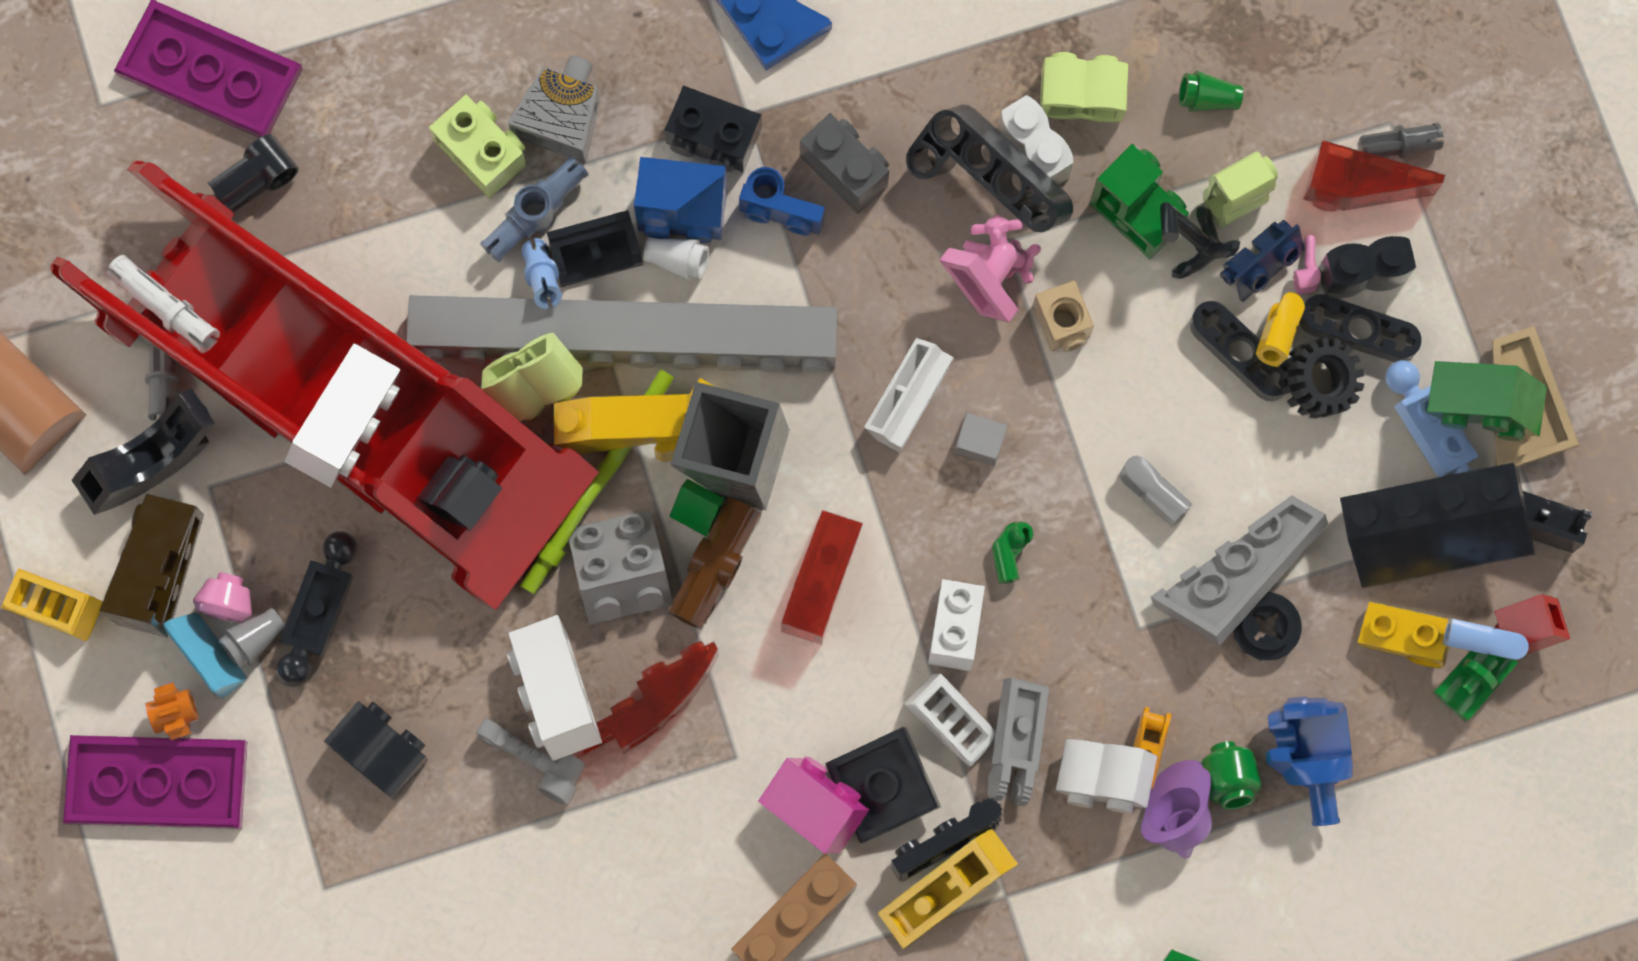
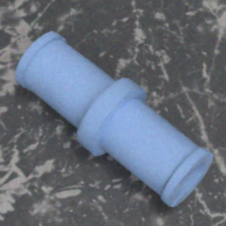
[521,238,562,309]

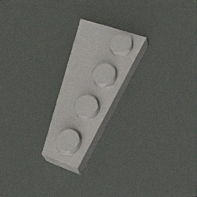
[1151,496,1328,646]

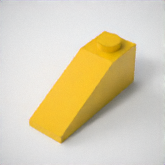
[554,394,691,454]
[878,829,1018,949]

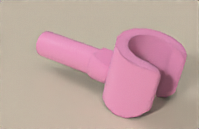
[1293,235,1321,295]

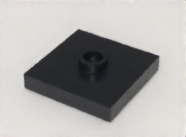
[825,727,941,844]

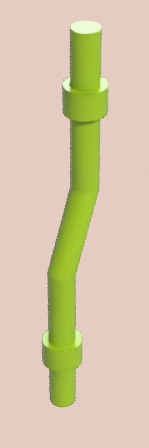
[520,369,674,594]

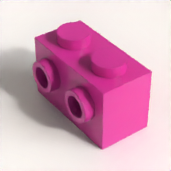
[758,756,869,854]

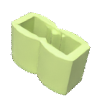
[1040,52,1128,122]
[1203,151,1278,228]
[481,333,583,421]

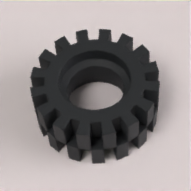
[1280,338,1364,419]

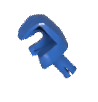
[1265,696,1353,826]

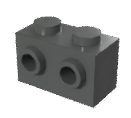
[800,113,889,214]

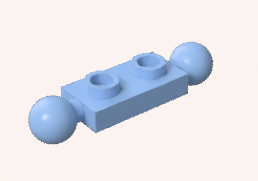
[1385,360,1479,478]

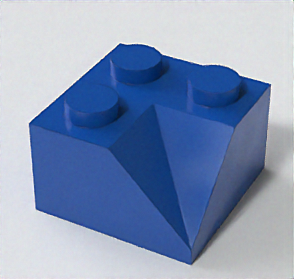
[634,157,727,244]

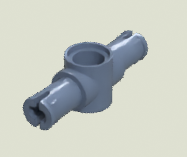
[480,155,589,262]

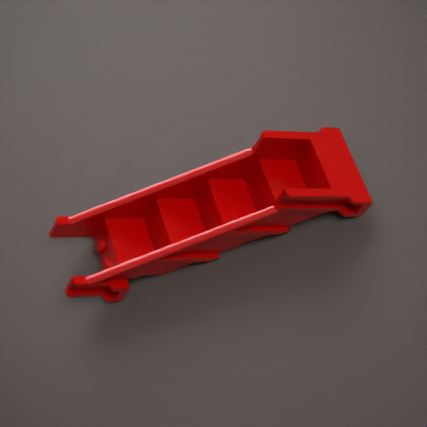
[50,160,599,610]

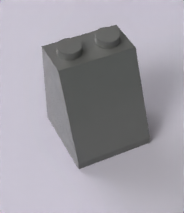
[671,382,790,511]

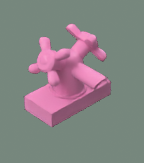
[939,215,1041,322]

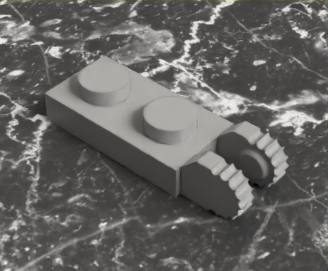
[987,678,1049,807]

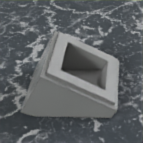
[954,413,1007,466]

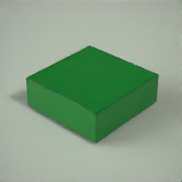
[669,478,725,537]

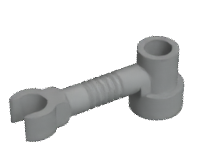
[476,718,586,806]

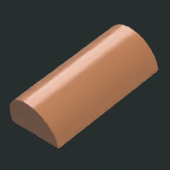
[0,331,87,475]

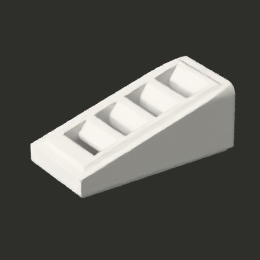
[904,674,996,767]

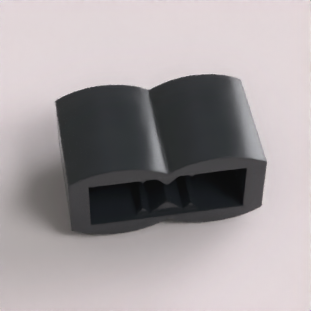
[1318,236,1416,299]
[416,455,503,531]
[324,701,428,800]

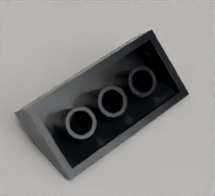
[1340,462,1535,588]

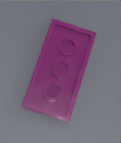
[114,0,303,138]
[63,735,248,829]

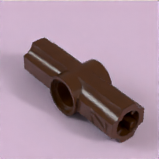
[669,497,761,630]

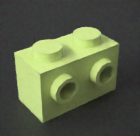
[429,94,527,199]

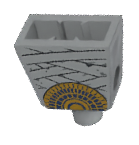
[508,56,600,164]

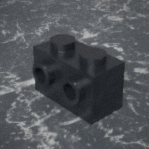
[664,85,762,172]

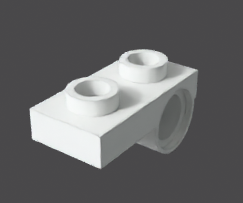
[928,579,985,672]

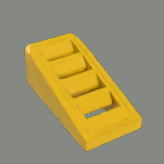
[1,568,103,641]

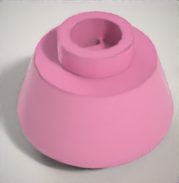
[193,572,252,623]

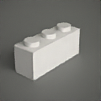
[284,344,400,488]
[506,615,602,761]

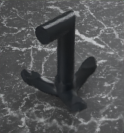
[1160,202,1240,279]

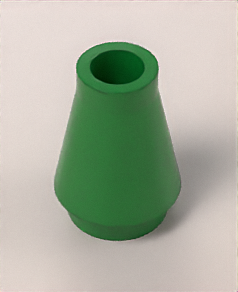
[1179,70,1243,112]

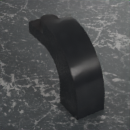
[71,388,215,515]

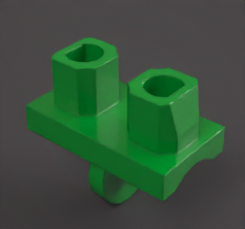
[1433,651,1518,722]

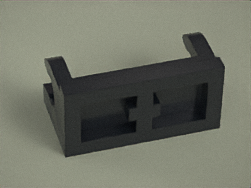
[546,210,643,287]
[1523,491,1592,553]

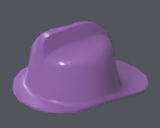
[1141,760,1212,859]

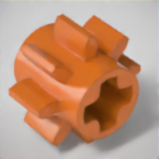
[145,682,199,740]

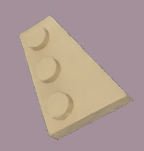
[1492,326,1579,468]

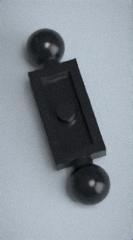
[276,531,357,687]

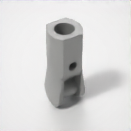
[1120,456,1193,527]

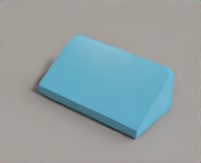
[163,613,247,698]

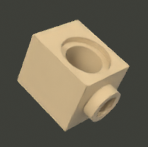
[1032,280,1094,352]

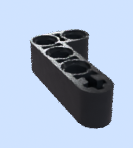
[906,104,1073,233]

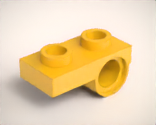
[1358,602,1450,669]

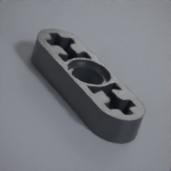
[1300,294,1422,362]
[1190,301,1288,401]

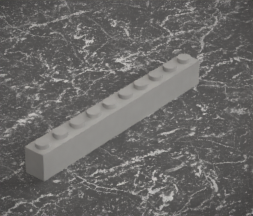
[406,295,837,373]

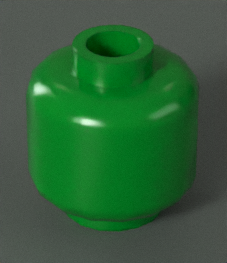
[1201,741,1262,810]

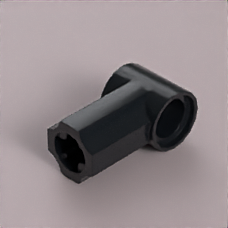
[208,134,299,213]

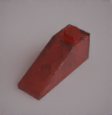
[1303,140,1445,212]
[781,510,863,645]

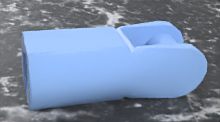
[1443,618,1529,659]

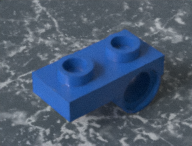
[739,167,825,236]

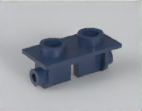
[1220,220,1305,302]

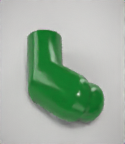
[992,521,1034,584]

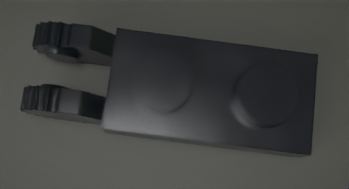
[891,797,1003,882]

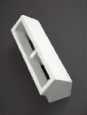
[864,338,954,453]

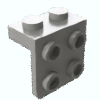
[569,511,673,625]

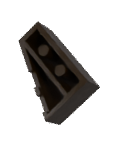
[99,494,204,638]

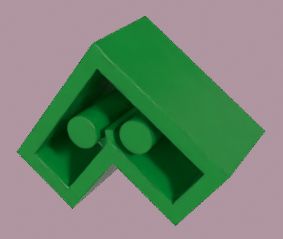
[1089,143,1189,260]
[1427,361,1547,442]

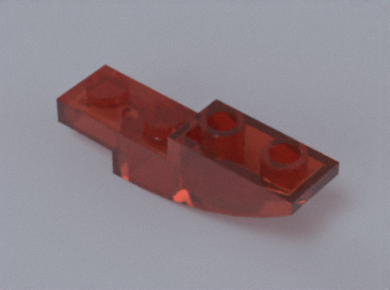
[573,641,719,758]

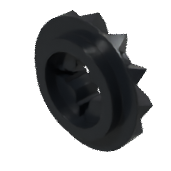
[1233,592,1302,661]

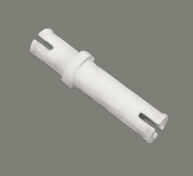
[106,255,220,353]

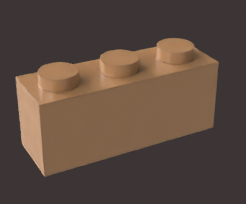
[731,854,857,961]

